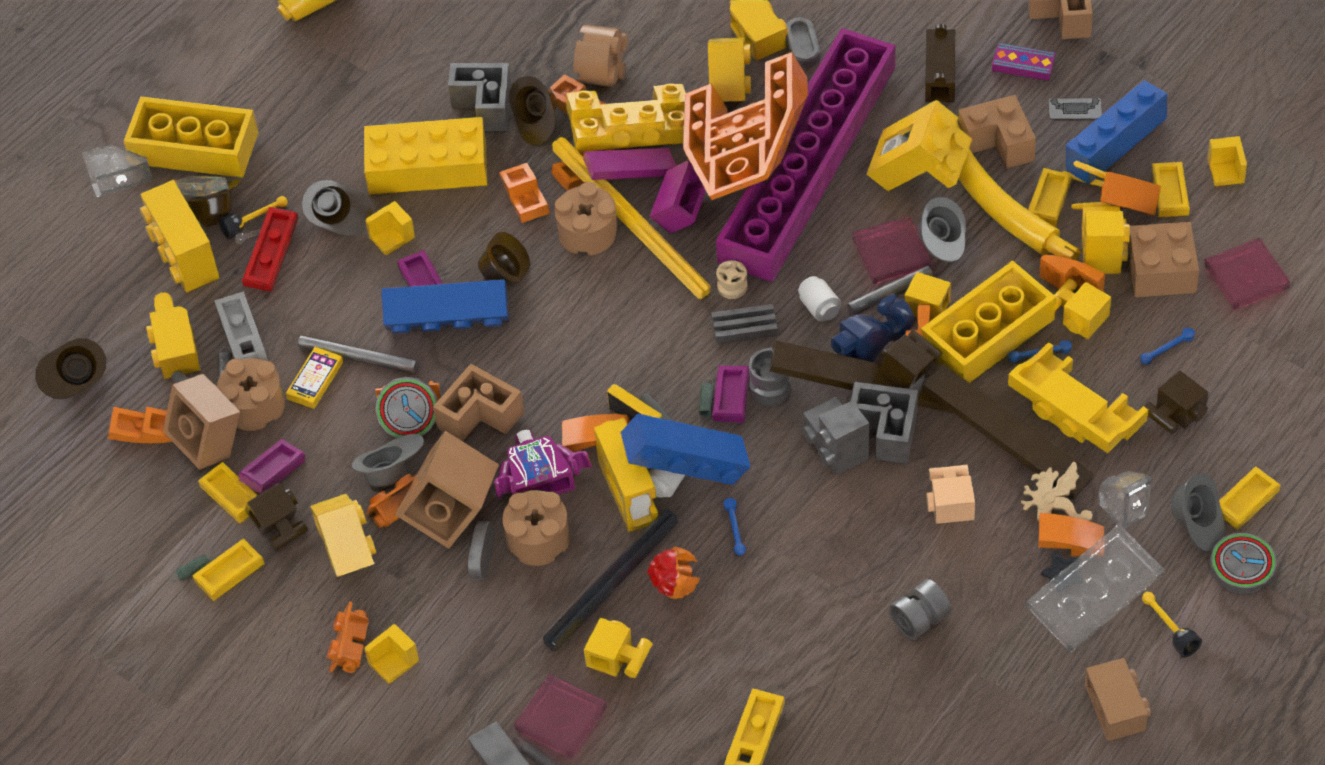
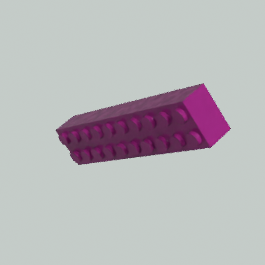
[716,28,896,283]

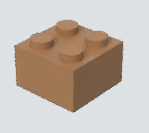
[1127,222,1199,297]
[163,374,240,470]

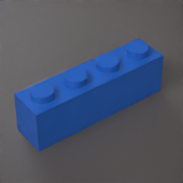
[1066,80,1167,184]
[381,280,509,334]
[620,414,751,485]

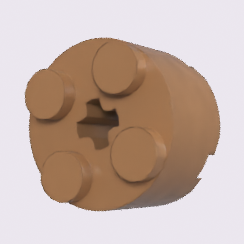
[574,24,628,87]
[555,182,617,255]
[217,358,285,431]
[502,490,570,566]

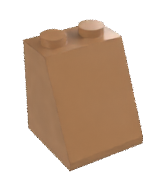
[395,431,499,549]

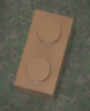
[1084,658,1151,741]

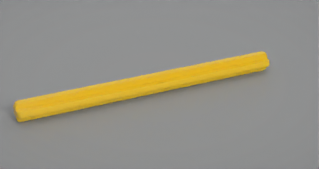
[552,137,711,299]

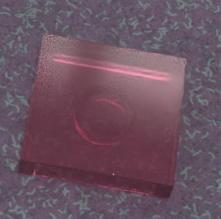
[853,216,931,284]
[1204,238,1290,310]
[514,673,607,759]

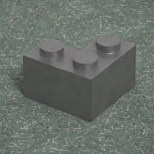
[448,63,512,131]
[851,382,918,464]
[801,397,869,476]

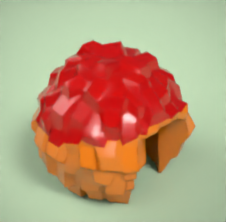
[647,547,700,599]

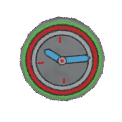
[375,377,438,438]
[1210,533,1277,594]

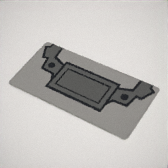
[1049,98,1102,119]

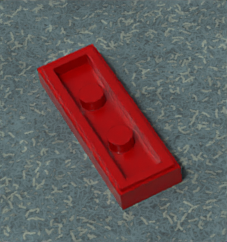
[242,207,299,292]

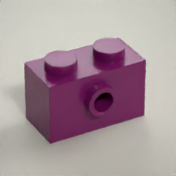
[649,160,706,234]

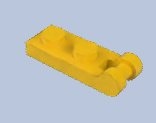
[724,688,785,765]

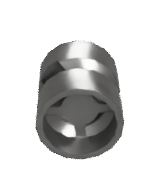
[749,348,791,407]
[889,579,952,640]

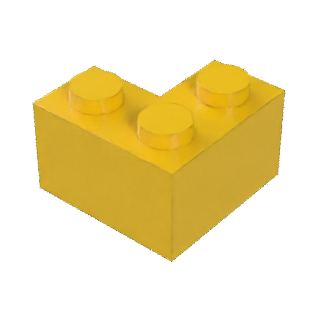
[708,38,751,101]
[1081,206,1130,274]
[310,494,376,577]

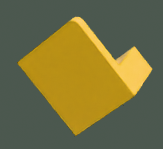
[1207,136,1247,186]
[366,201,416,255]
[905,272,951,321]
[364,624,419,684]

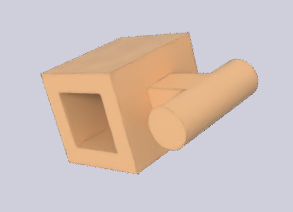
[926,465,975,524]

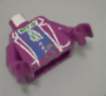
[494,430,593,498]

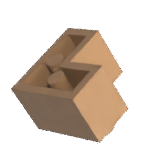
[1027,0,1093,39]
[958,95,1036,169]
[433,364,524,441]

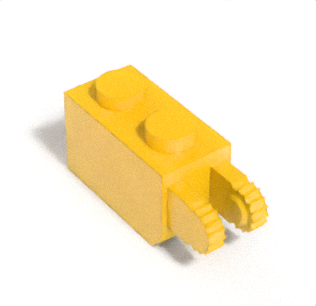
[729,0,788,61]
[146,292,201,379]

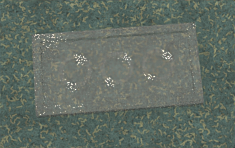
[1025,524,1165,652]

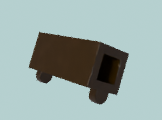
[925,23,956,102]

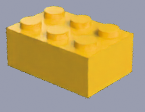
[140,180,219,293]

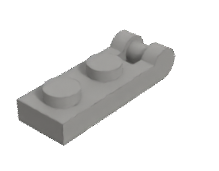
[214,291,268,361]

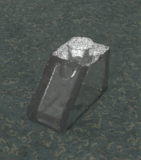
[82,144,153,197]
[1098,470,1152,530]

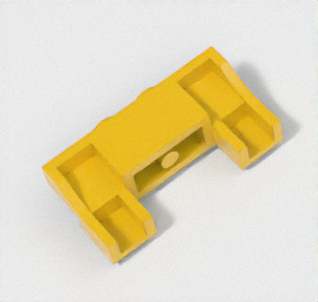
[566,84,686,152]
[1008,342,1148,453]

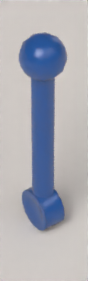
[1140,328,1195,365]
[1008,340,1072,363]
[724,498,746,556]

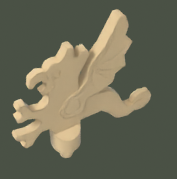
[1021,462,1093,522]

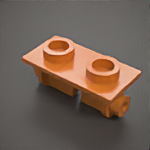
[366,473,417,528]
[327,601,369,673]

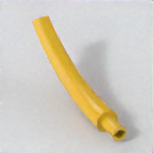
[955,121,1081,261]

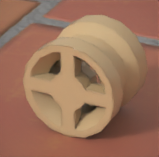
[716,260,748,299]

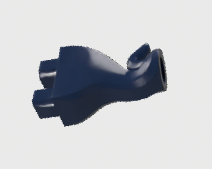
[831,294,915,362]

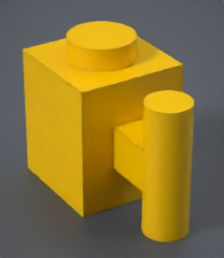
[1054,279,1111,339]
[584,618,653,678]

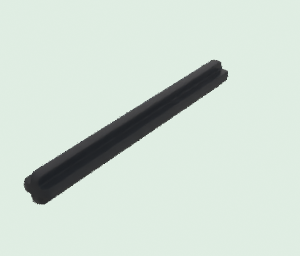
[543,509,678,651]

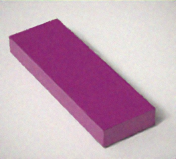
[583,148,677,180]

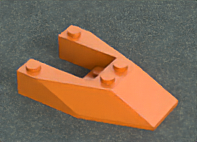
[683,52,808,200]

